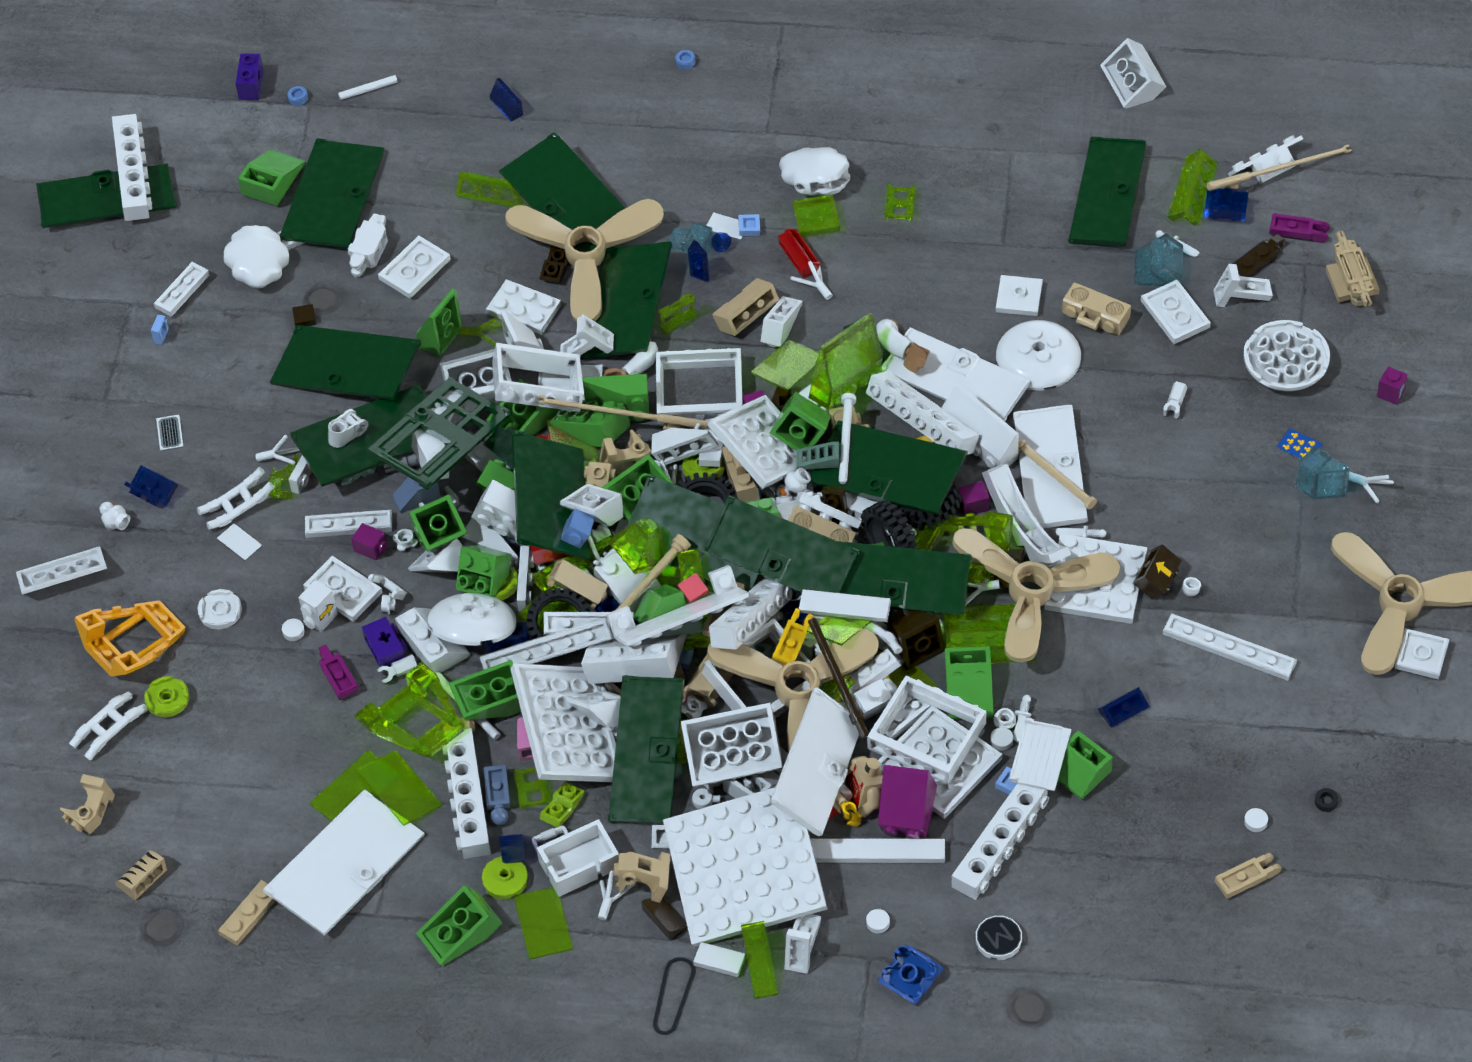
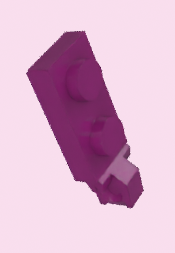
[318,644,359,700]

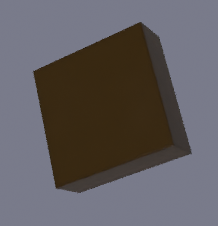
[292,304,316,327]

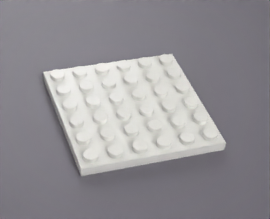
[663,787,828,948]

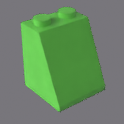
[770,391,831,457]
[409,495,467,552]

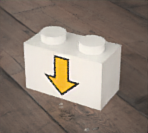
[298,580,338,632]

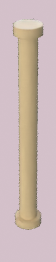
[1018,439,1097,510]

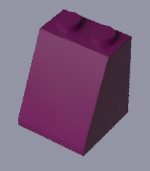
[878,765,937,839]

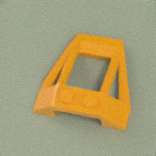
[74,600,186,677]

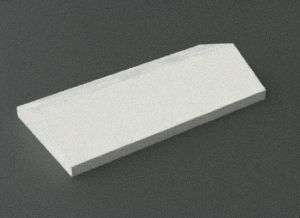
[16,546,107,595]

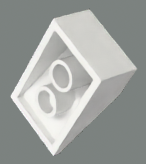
[594,543,661,626]

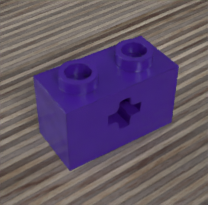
[235,54,263,100]
[362,617,407,671]

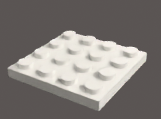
[707,395,815,489]
[1044,534,1147,624]
[878,706,1003,819]

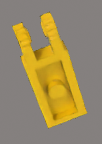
[772,608,813,665]

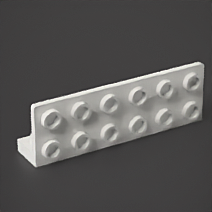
[606,565,749,647]

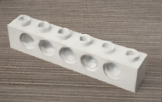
[112,114,152,221]
[866,371,979,454]
[709,578,793,649]
[442,728,491,859]
[952,784,1049,900]

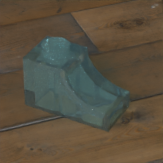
[668,222,714,258]

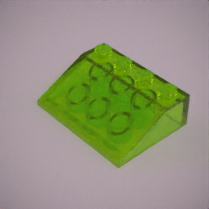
[808,313,883,410]
[943,604,1036,663]

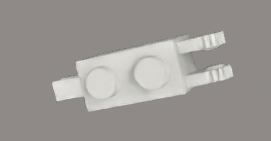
[348,214,388,278]

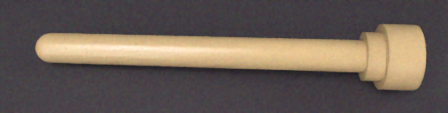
[616,534,691,610]

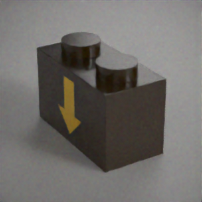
[1132,544,1182,599]

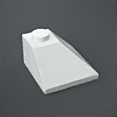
[500,310,544,349]
[560,484,623,526]
[408,539,463,573]
[566,690,621,730]

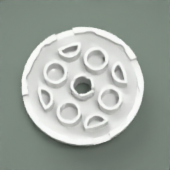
[996,320,1081,391]
[1244,320,1330,391]
[428,593,517,646]

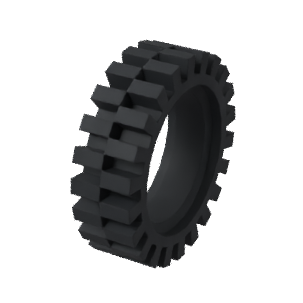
[678,472,737,504]
[891,480,962,530]
[860,500,917,549]

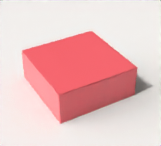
[678,573,709,603]

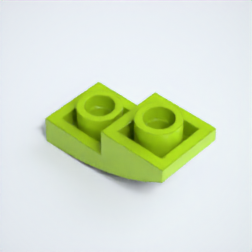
[540,782,585,828]

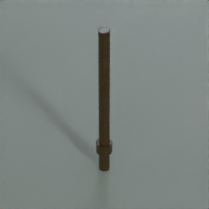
[808,618,869,740]

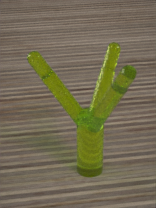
[459,317,503,346]

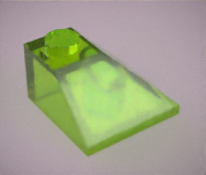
[609,518,664,574]

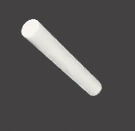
[338,75,397,100]

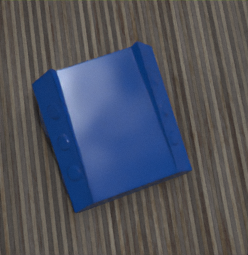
[877,944,944,1005]

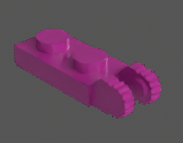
[1269,213,1330,243]

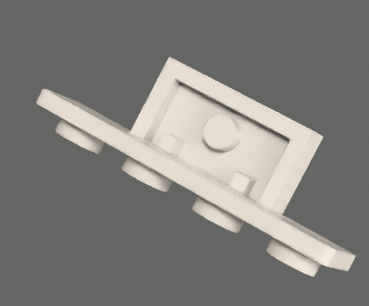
[1228,135,1303,184]

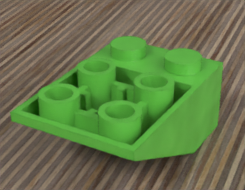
[238,149,306,206]
[550,400,631,447]
[945,646,994,719]

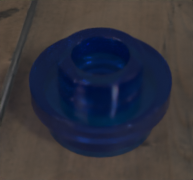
[711,232,732,252]

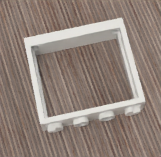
[492,343,584,412]
[656,348,743,426]
[702,618,822,718]
[867,676,986,785]

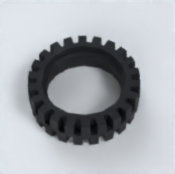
[526,588,591,656]

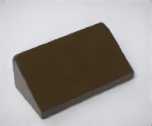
[641,898,688,941]

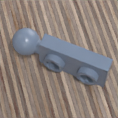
[483,765,510,826]

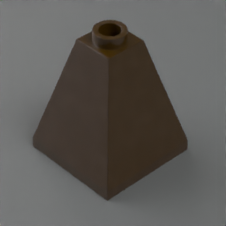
[888,609,945,671]

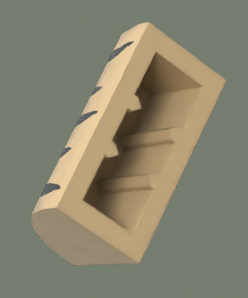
[115,850,167,901]

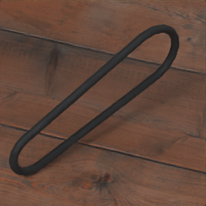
[653,957,695,1035]

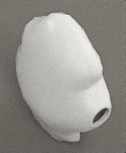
[779,147,850,196]
[224,225,289,289]

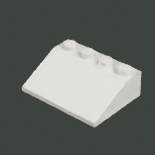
[581,634,687,684]
[681,703,783,787]

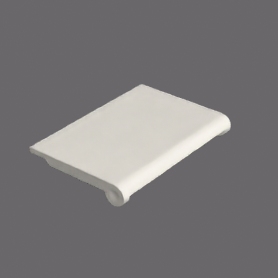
[538,364,603,400]
[1009,718,1071,791]

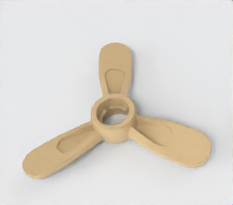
[505,199,664,322]
[952,528,1120,662]
[1331,532,1472,675]
[707,628,879,751]

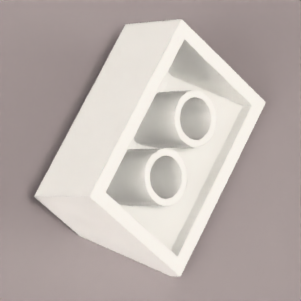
[1100,38,1166,109]
[440,349,512,389]
[395,607,470,674]

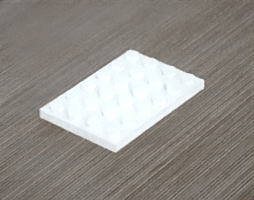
[511,664,616,782]

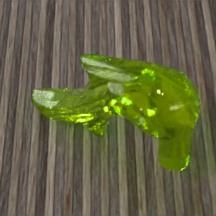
[267,453,298,499]

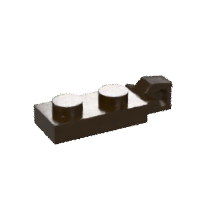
[1232,234,1284,277]

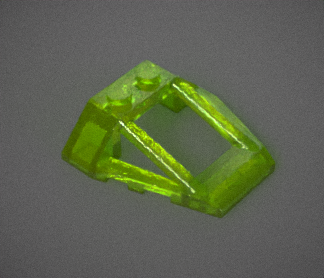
[913,512,1013,584]
[354,662,464,758]

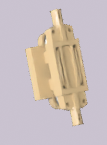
[1326,231,1379,307]

